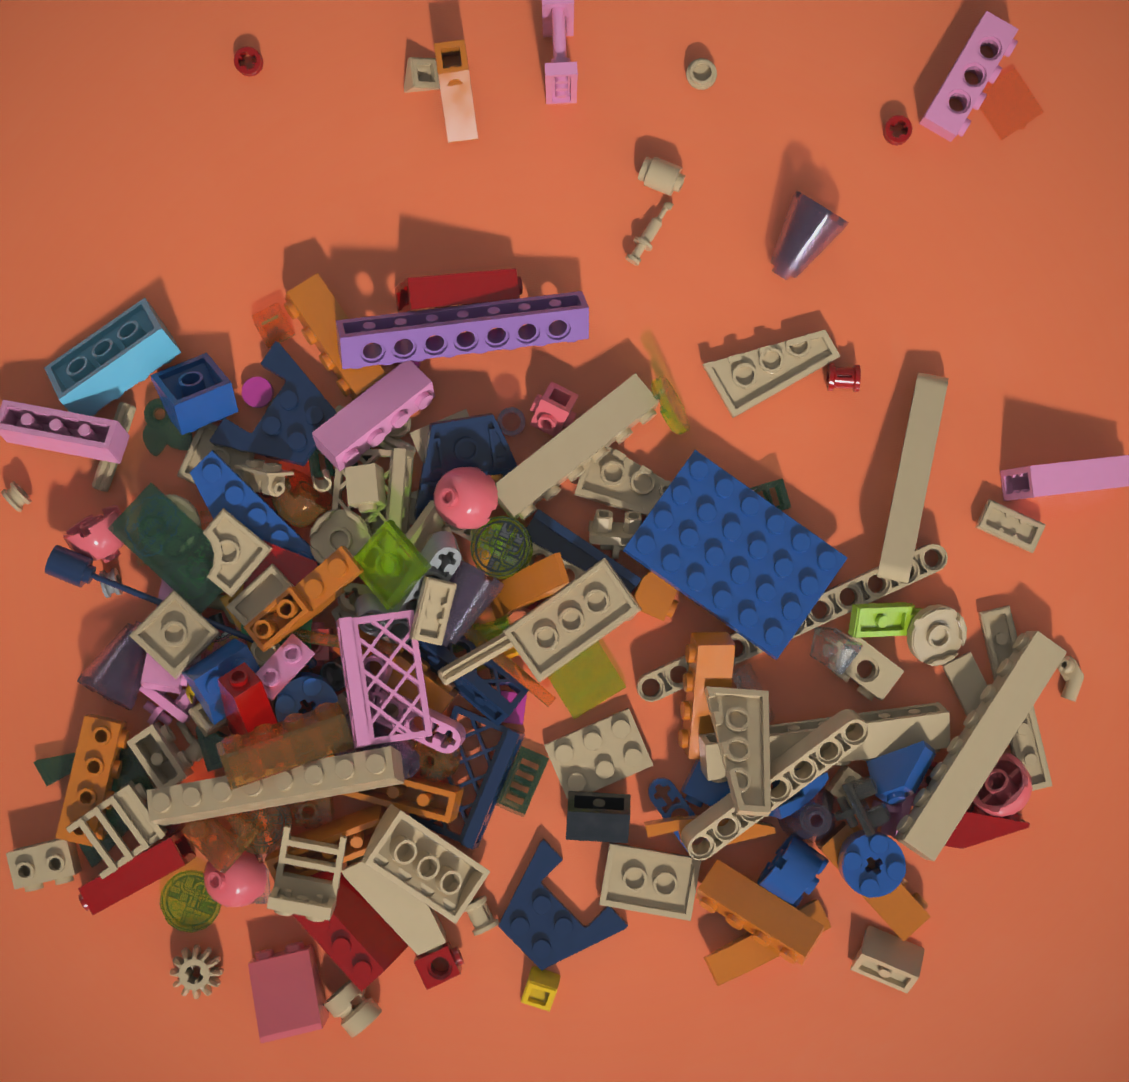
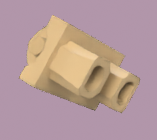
[588,509,642,559]

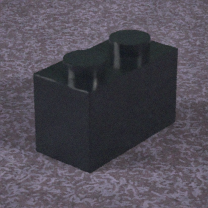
[566,791,631,843]

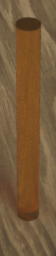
[454,618,556,707]
[284,629,400,657]

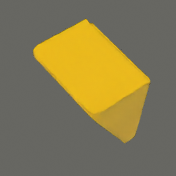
[520,966,561,1012]

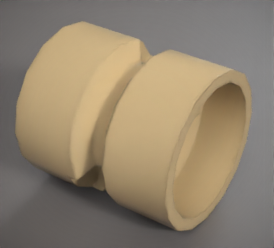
[323,980,382,1038]

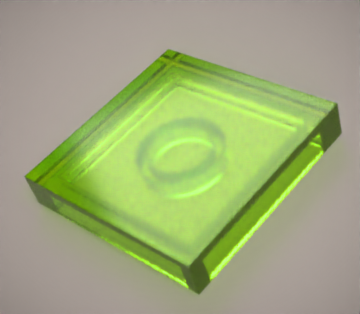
[354,520,432,610]
[548,641,626,719]

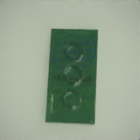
[108,483,223,614]

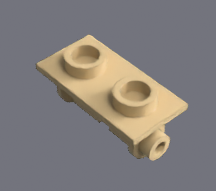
[234,459,294,497]

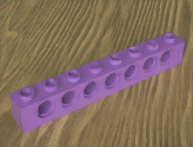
[336,291,589,369]

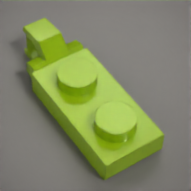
[848,602,922,638]

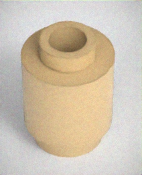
[638,156,686,196]

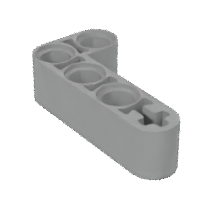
[354,531,462,645]

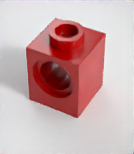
[414,941,464,990]

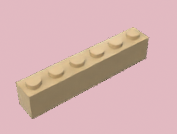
[495,373,659,522]

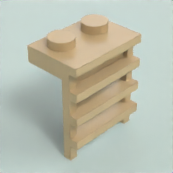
[66,780,167,879]
[267,825,347,922]

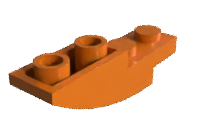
[244,546,364,652]

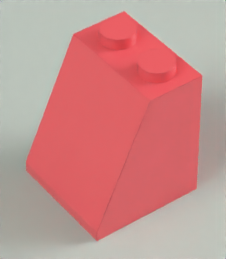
[248,941,329,1044]

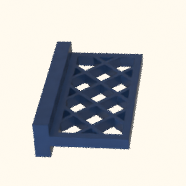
[409,705,525,850]

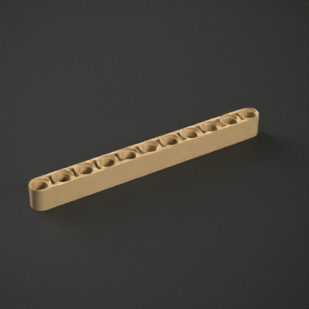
[636,544,948,702]

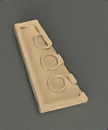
[704,686,771,816]

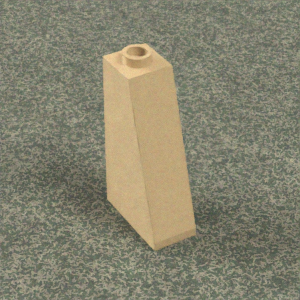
[341,855,446,955]

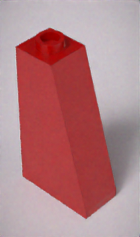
[395,268,523,313]
[218,662,288,768]
[78,830,196,915]

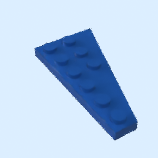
[190,450,320,566]

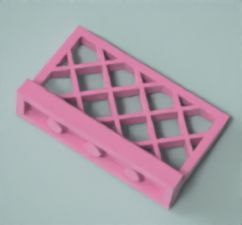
[336,610,433,749]

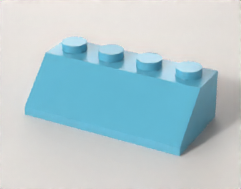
[44,298,181,416]

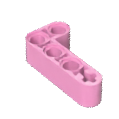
[346,653,466,754]

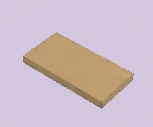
[503,558,642,682]

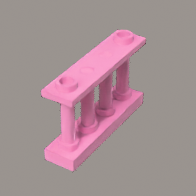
[542,0,578,104]

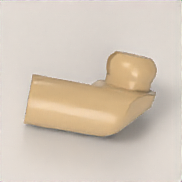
[1057,656,1084,702]

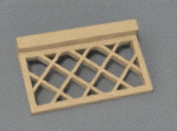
[332,448,414,577]

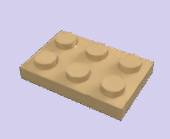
[544,708,654,800]
[599,843,701,921]

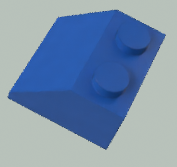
[150,353,239,435]
[182,638,260,725]

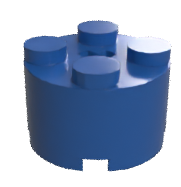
[274,672,339,740]
[838,830,906,898]
[757,835,829,908]

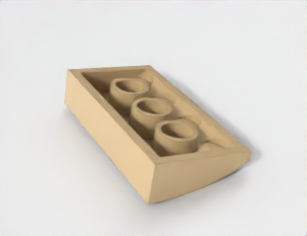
[362,803,491,924]

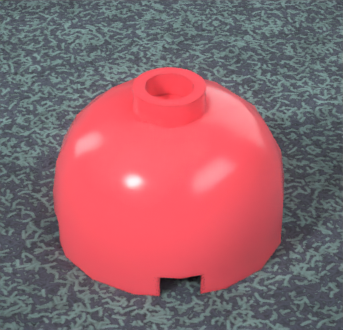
[434,467,498,529]
[63,505,128,563]
[973,753,1033,817]
[203,844,267,907]

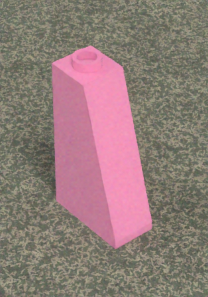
[1000,455,1129,501]

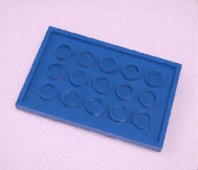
[623,450,847,660]

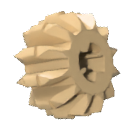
[170,944,224,999]

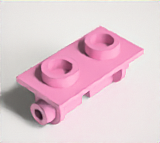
[255,633,316,701]

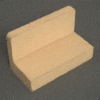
[850,925,925,993]

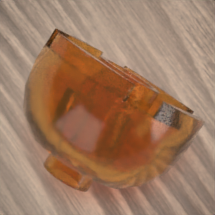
[271,469,333,528]

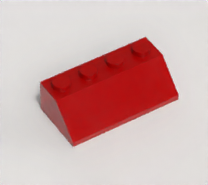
[293,871,408,992]

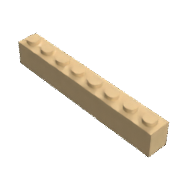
[894,631,1067,861]
[698,702,950,783]
[146,746,405,826]

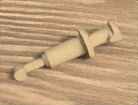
[625,202,674,266]

